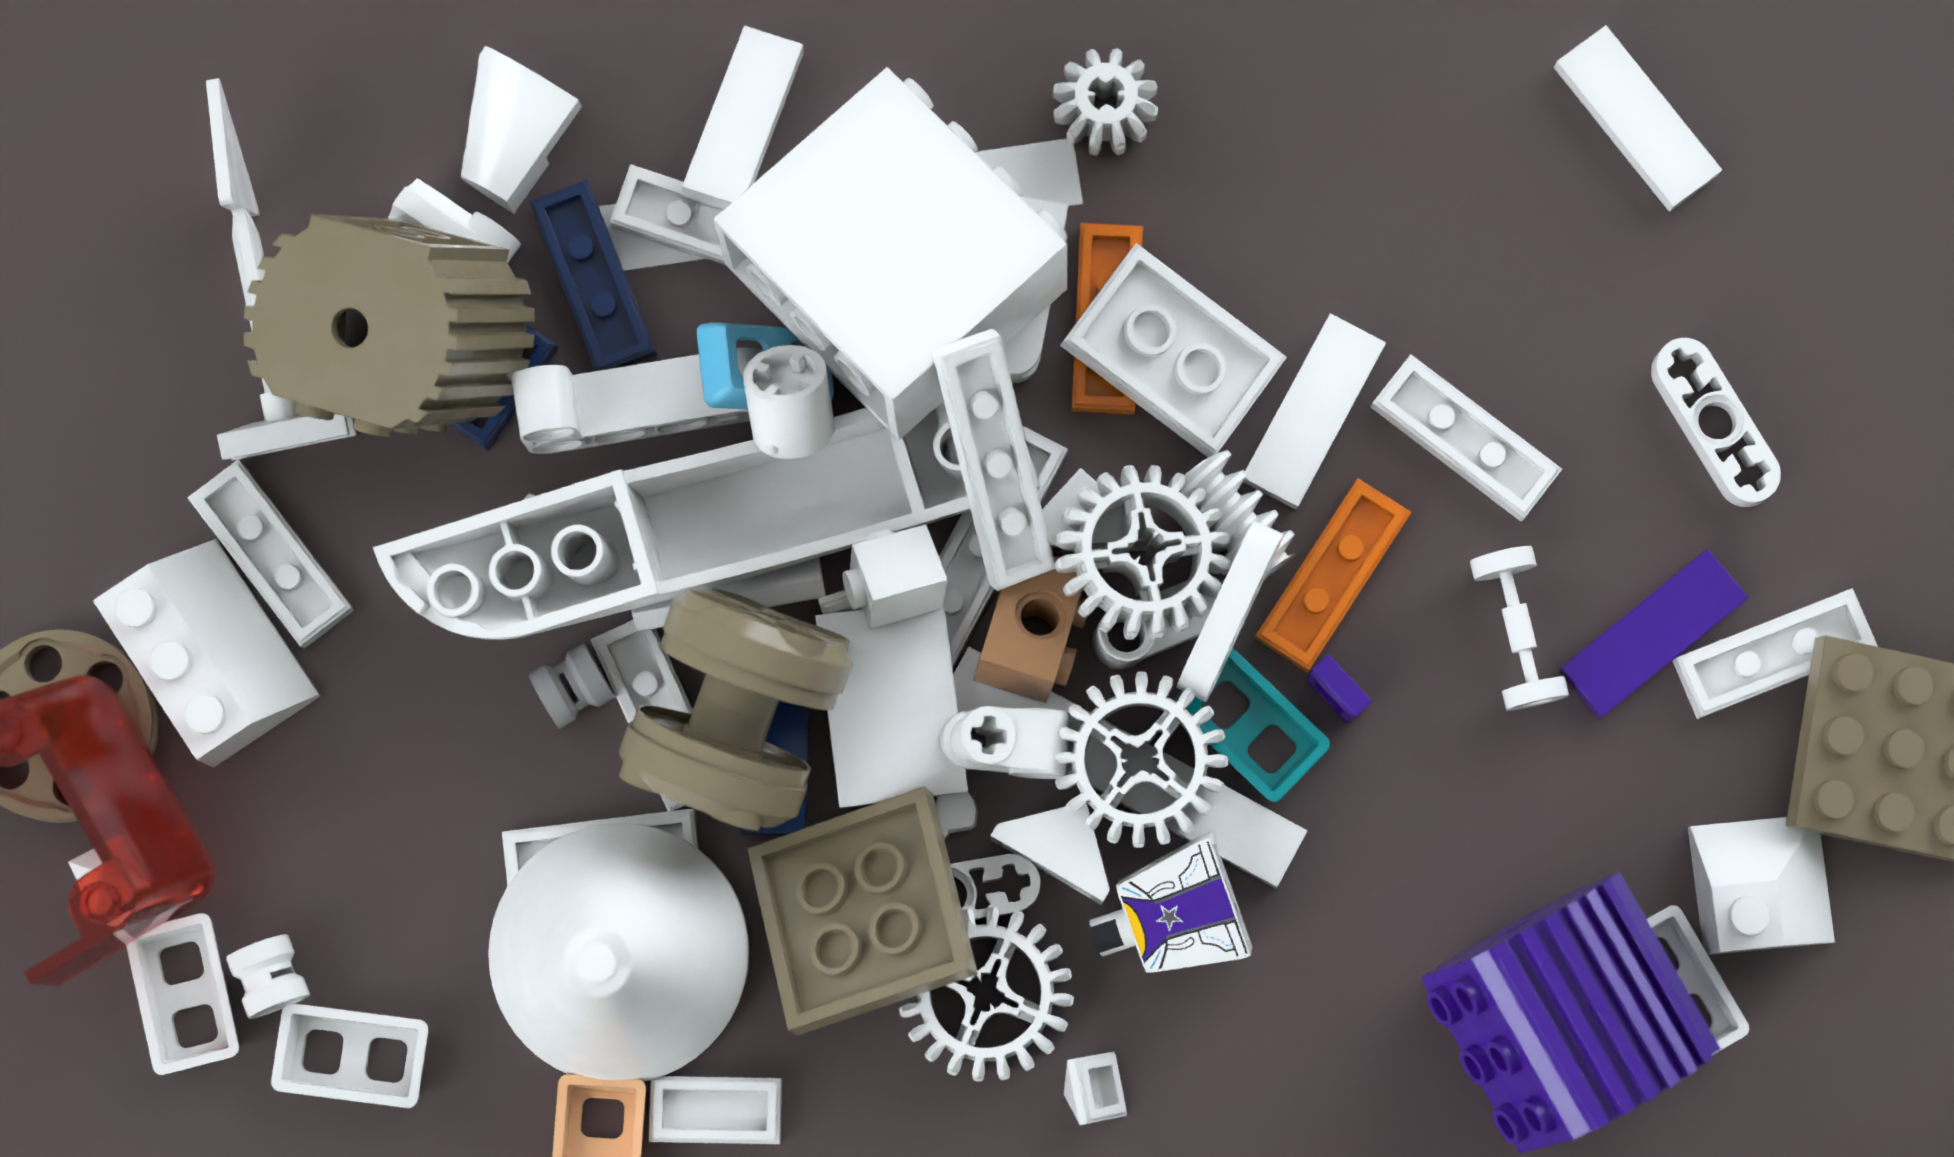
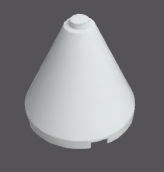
[489,823,750,1081]

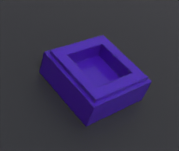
[1306,654,1373,723]

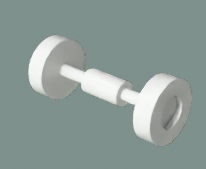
[1470,546,1569,711]

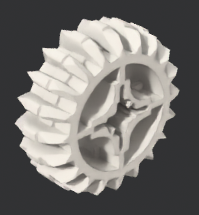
[1055,465,1230,640]
[1055,672,1228,848]
[899,905,1074,1082]

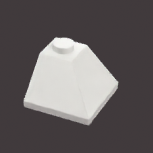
[1688,817,1835,955]

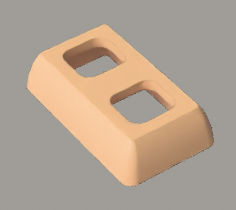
[552,1074,646,1157]

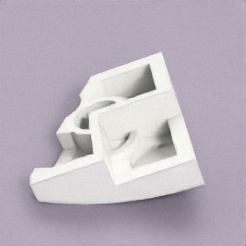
[461,46,582,214]

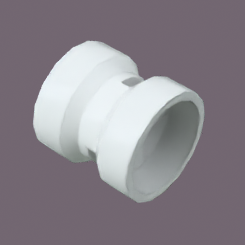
[226,934,310,1019]

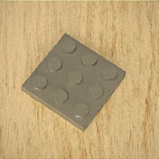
[1785,635,1954,862]
[747,786,978,1036]

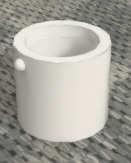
[743,345,835,459]

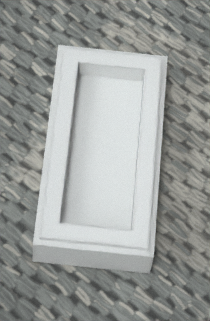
[649,1076,782,1144]

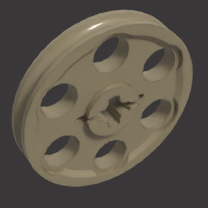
[0,629,159,823]

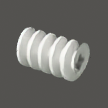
[1180,450,1295,580]

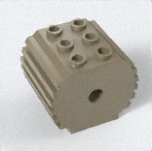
[244,214,535,437]

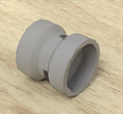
[528,642,616,729]

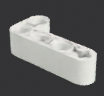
[511,347,763,454]

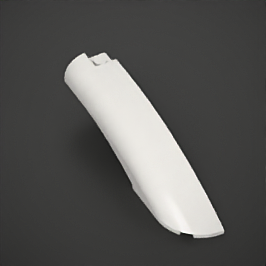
[373,401,1040,640]

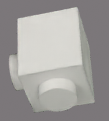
[842,524,948,629]

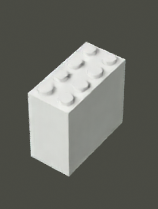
[713,67,1068,440]

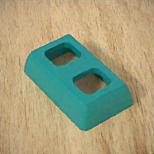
[1173,648,1330,802]

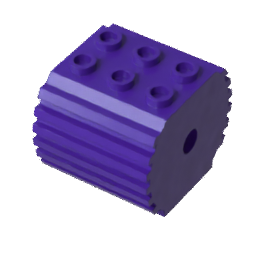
[1421,872,1721,1154]

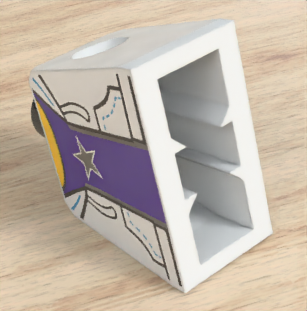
[1090,831,1252,973]

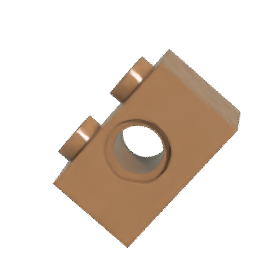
[973,556,1089,703]

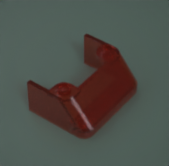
[0,675,216,987]

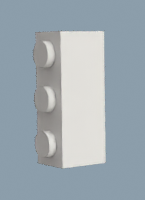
[93,539,321,768]

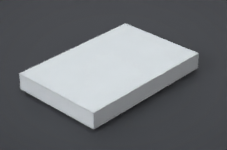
[1060,243,1287,458]
[815,605,968,808]

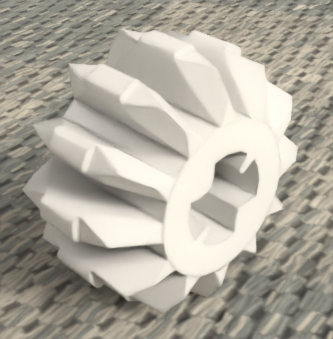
[1053,48,1158,156]

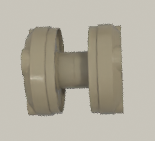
[618,588,853,831]

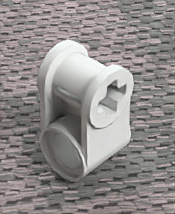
[940,706,1070,779]

